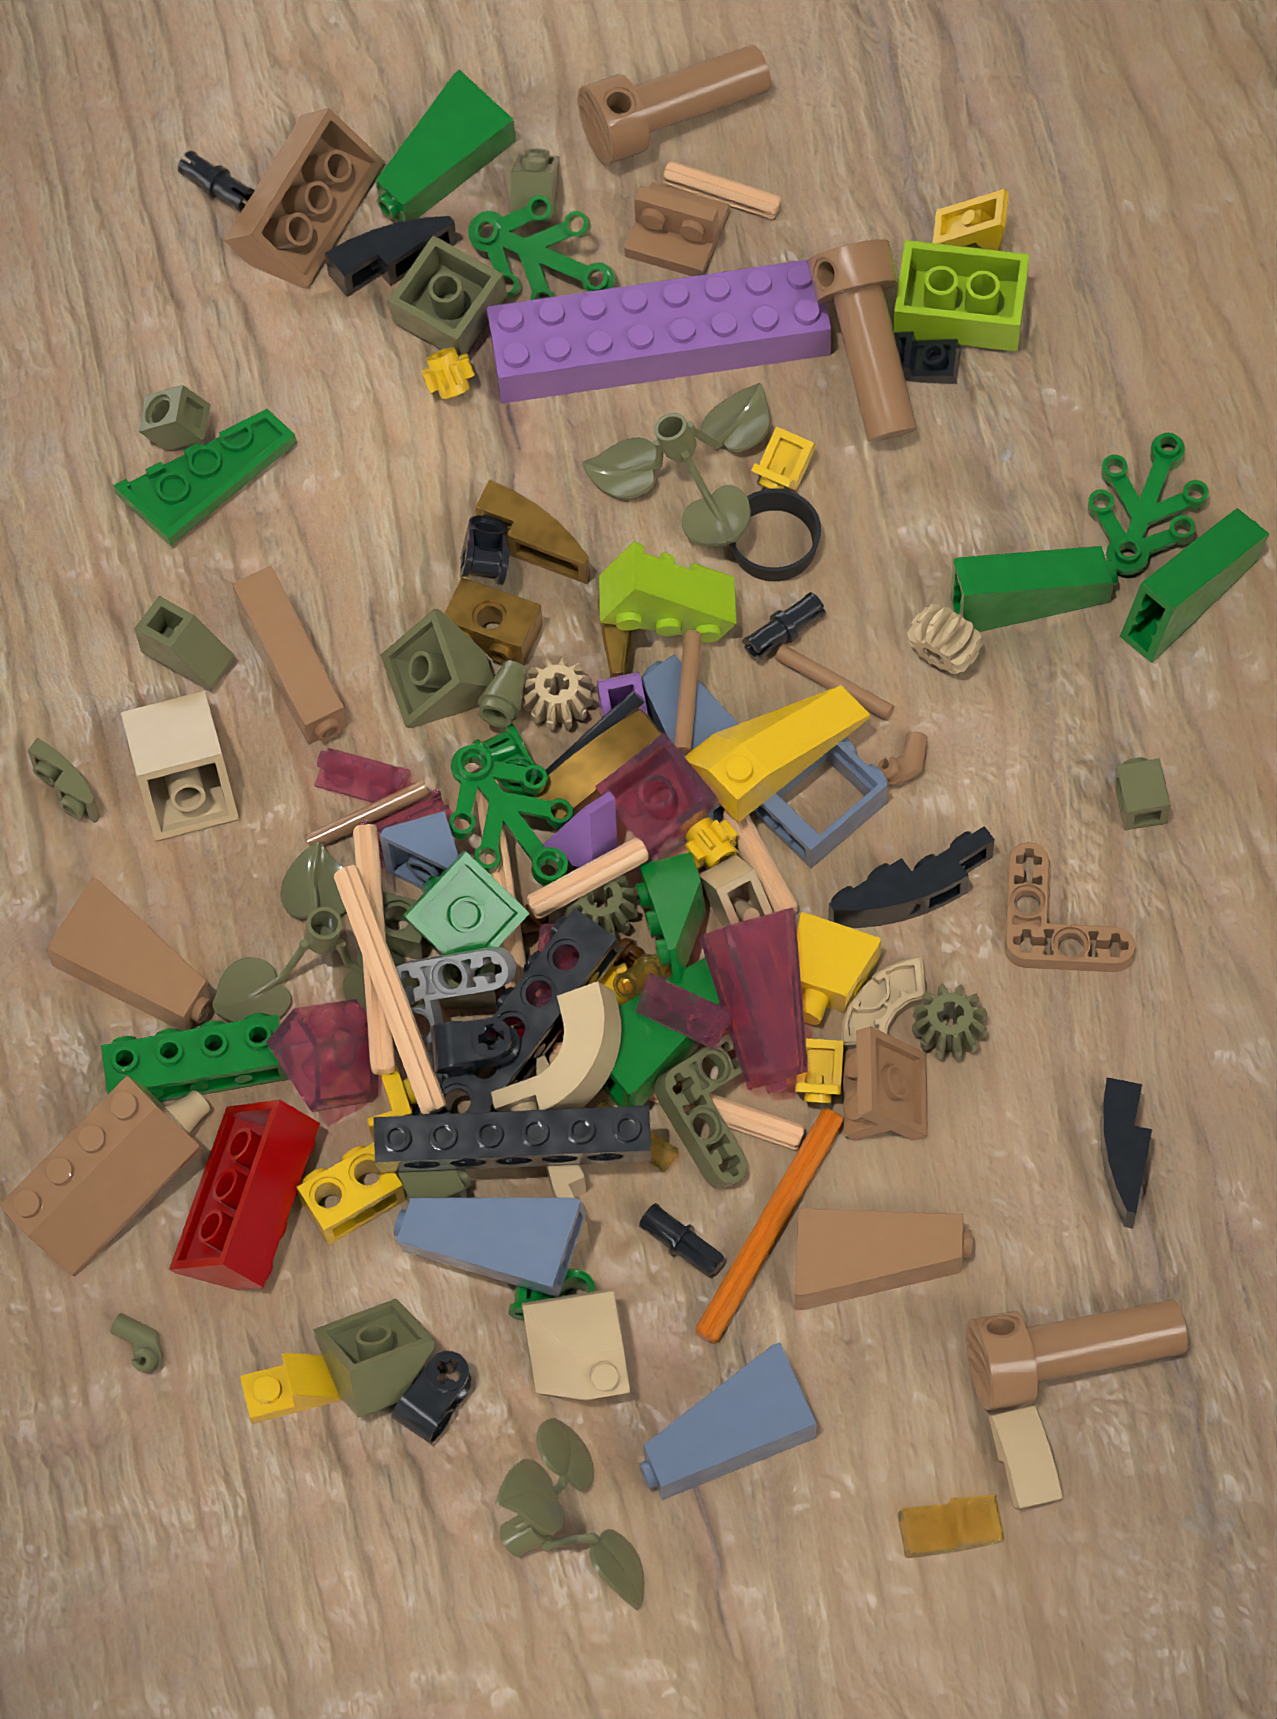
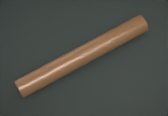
[673,630,702,755]
[775,644,894,721]
[305,779,431,846]

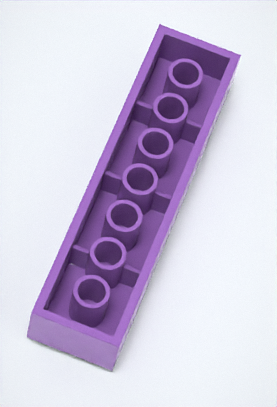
[487,260,831,404]

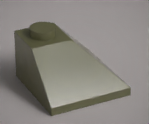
[381,609,494,728]
[313,1298,435,1418]

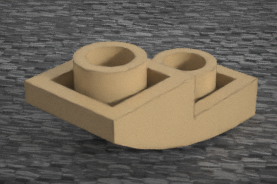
[989,1405,1063,1509]

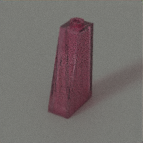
[699,907,808,1094]

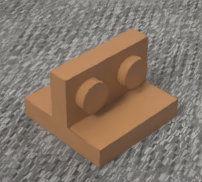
[624,182,730,276]
[843,1026,927,1141]

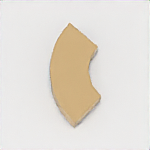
[841,957,926,1051]

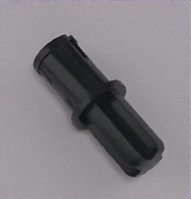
[639,1203,724,1276]

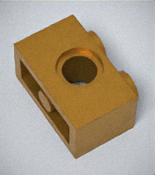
[444,578,543,666]

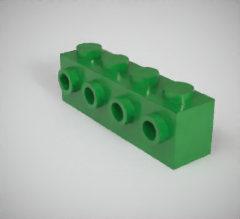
[101,1013,290,1102]

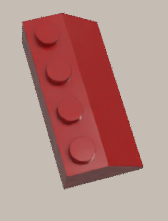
[169,1099,320,1290]

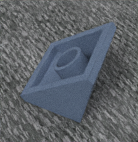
[380,811,458,888]

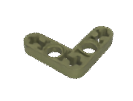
[655,1026,764,1189]

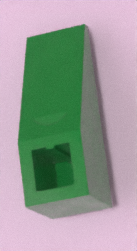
[635,852,706,982]

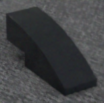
[325,216,457,297]
[1100,1077,1152,1229]

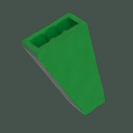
[376,69,516,222]
[1119,508,1270,663]
[950,546,1118,632]
[602,955,736,1107]

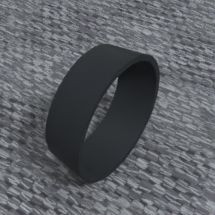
[730,489,821,581]

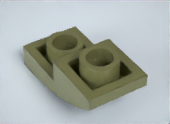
[28,737,100,823]

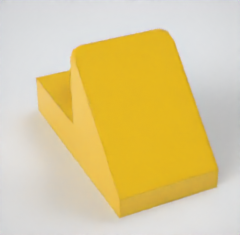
[933,189,1009,250]
[240,1353,341,1424]

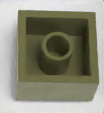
[388,236,508,356]

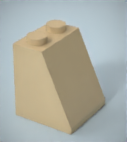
[120,691,239,841]

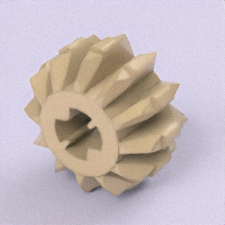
[907,604,983,674]
[522,656,594,732]

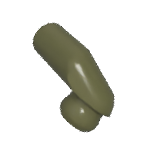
[111,1313,163,1373]

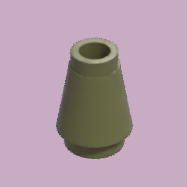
[478,661,527,727]

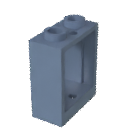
[752,738,888,868]

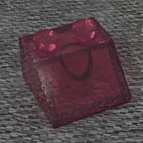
[595,733,719,861]
[266,999,378,1113]

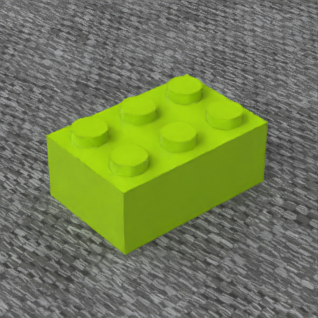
[893,240,1030,352]

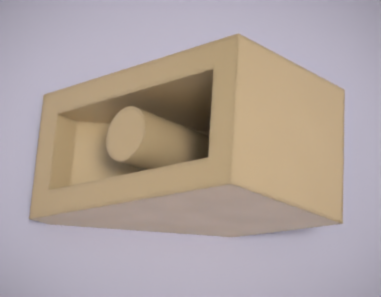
[699,855,786,964]

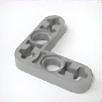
[396,947,516,1086]

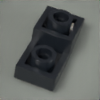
[894,332,961,384]

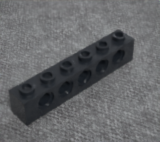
[414,908,624,1115]
[374,1105,652,1173]

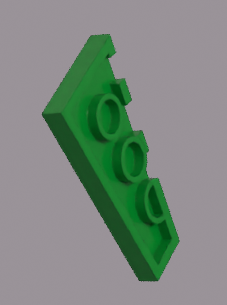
[113,409,297,546]

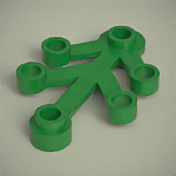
[468,195,618,300]
[1088,432,1209,576]
[449,745,573,886]

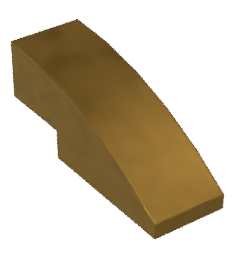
[475,479,590,584]
[533,709,669,819]

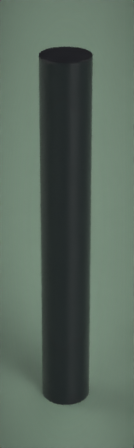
[538,689,645,782]

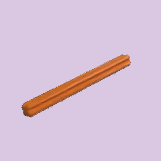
[696,1108,843,1343]

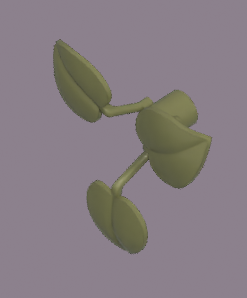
[583,383,771,546]
[212,842,420,1022]
[496,1418,644,1611]

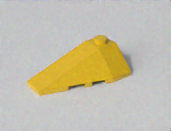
[681,685,870,822]

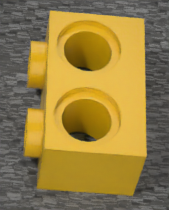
[297,1142,406,1246]

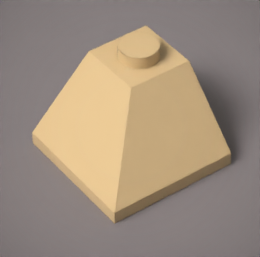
[522,1288,630,1400]

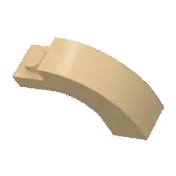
[491,981,621,1112]

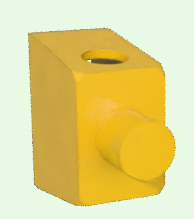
[788,912,881,1025]

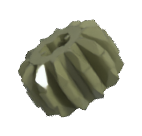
[564,874,638,936]
[912,983,988,1061]

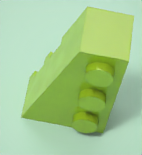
[599,541,736,643]

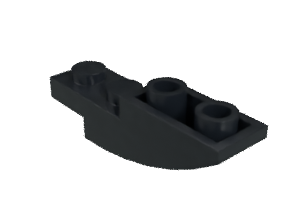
[828,826,995,928]

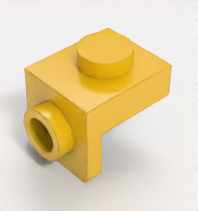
[751,426,817,491]
[795,1038,844,1103]
[367,1065,417,1141]

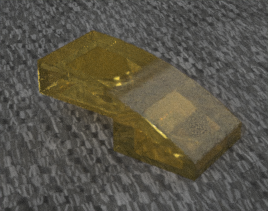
[897,1494,1004,1558]

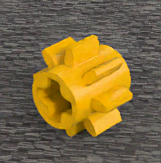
[421,347,475,399]
[685,817,739,870]

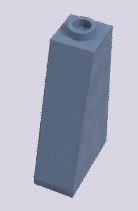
[641,654,738,822]
[394,1198,587,1297]
[639,1342,817,1500]

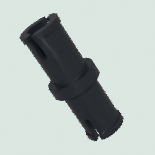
[177,150,255,212]
[742,592,826,662]

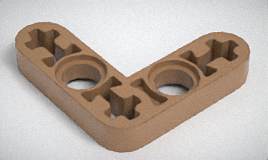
[1005,842,1135,972]

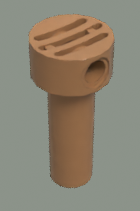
[577,45,771,165]
[807,239,917,442]
[966,1299,1188,1410]

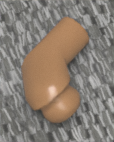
[878,731,928,786]

